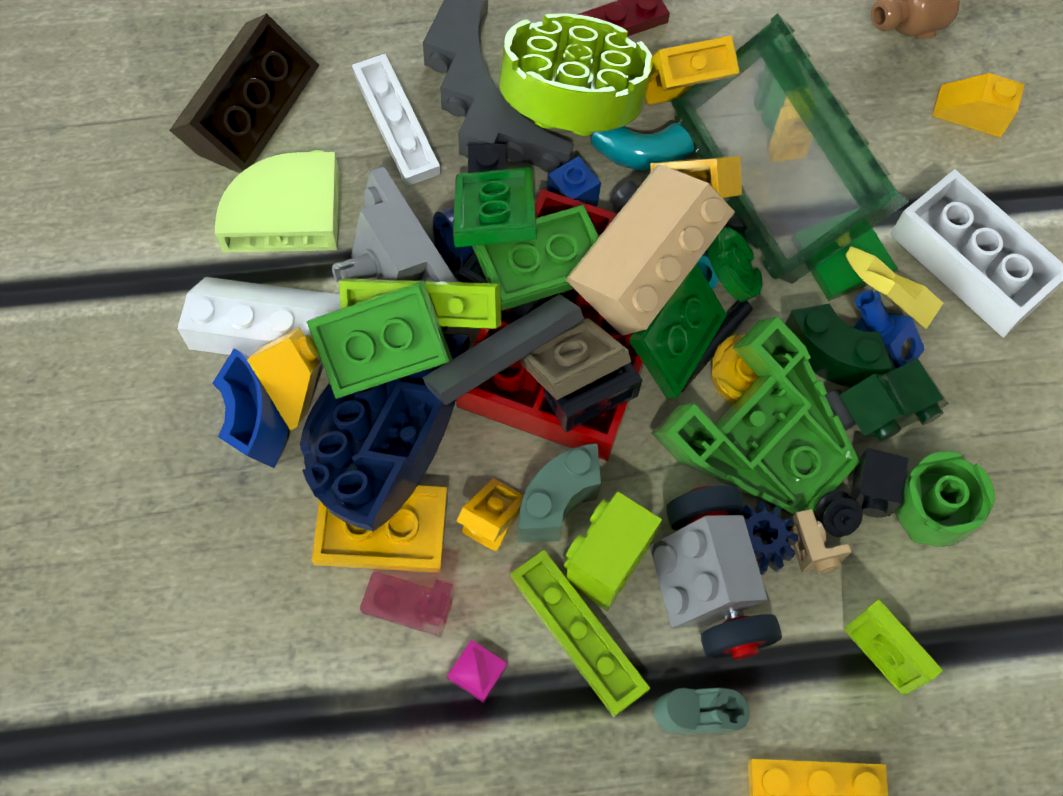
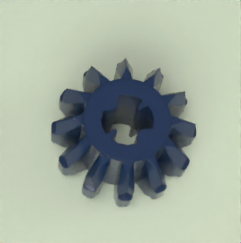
[740,501,798,575]

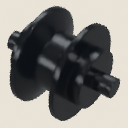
[815,490,863,537]

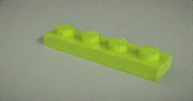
[339,278,501,329]
[510,550,650,717]

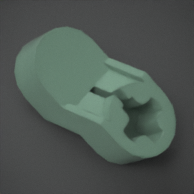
[654,688,750,735]

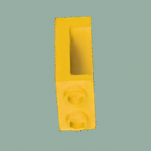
[645,35,740,106]

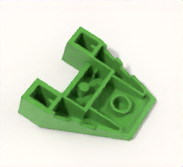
[651,316,860,516]

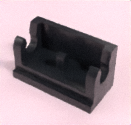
[543,363,643,433]

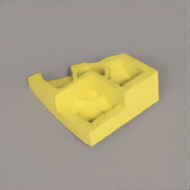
[846,246,943,329]

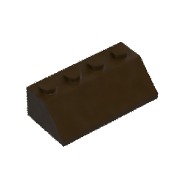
[169,13,319,173]

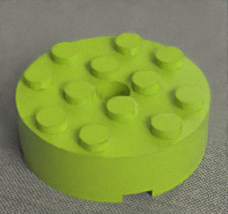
[499,14,653,136]

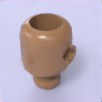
[871,0,960,39]

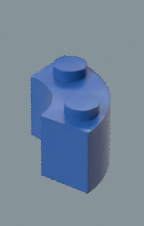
[212,348,288,468]

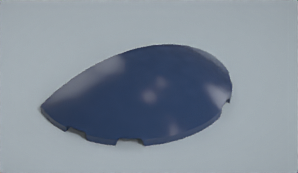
[300,334,470,532]

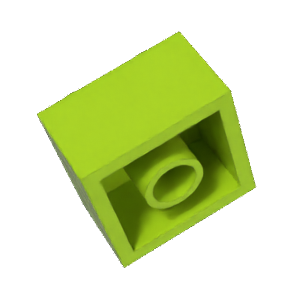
[564,491,662,612]

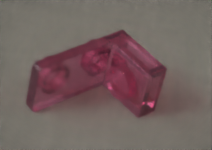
[360,571,455,637]

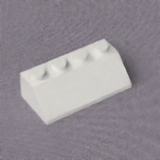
[177,277,340,367]

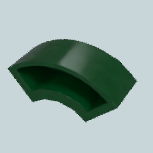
[785,303,892,387]
[839,358,949,442]

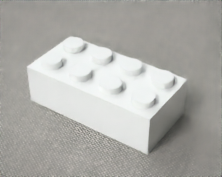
[890,169,1063,338]

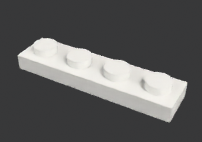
[352,54,441,187]

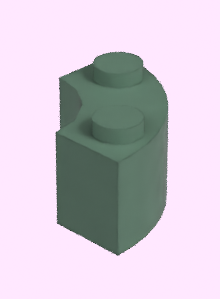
[518,444,601,543]

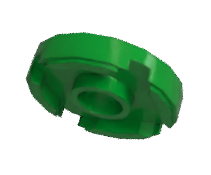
[707,227,763,302]

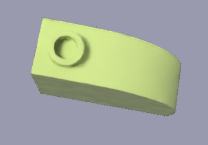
[215,150,339,253]

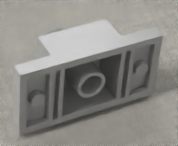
[332,166,457,332]

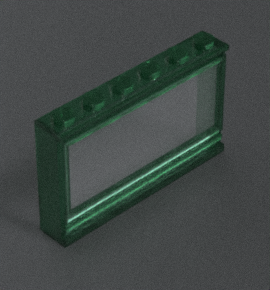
[671,13,909,284]

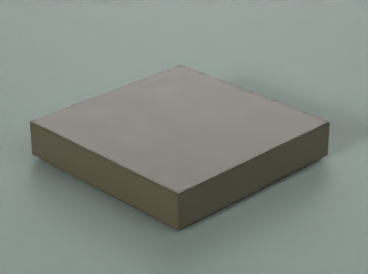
[520,318,631,400]

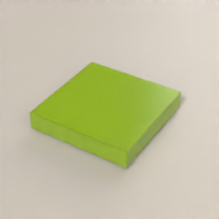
[844,599,943,695]

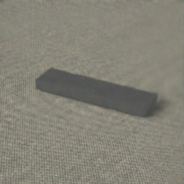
[423,294,584,405]

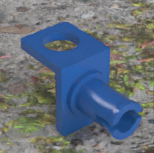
[853,290,924,369]

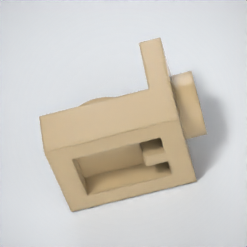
[788,509,852,574]

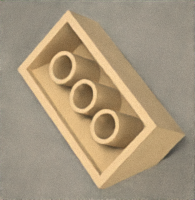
[565,164,735,336]

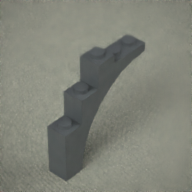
[423,0,574,173]

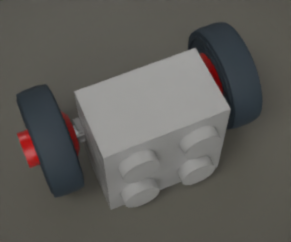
[650,485,782,660]

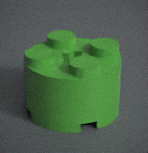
[896,452,995,547]

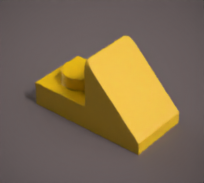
[457,478,524,551]

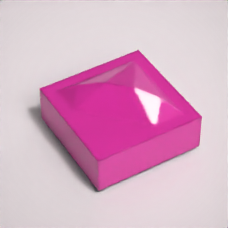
[447,640,508,703]

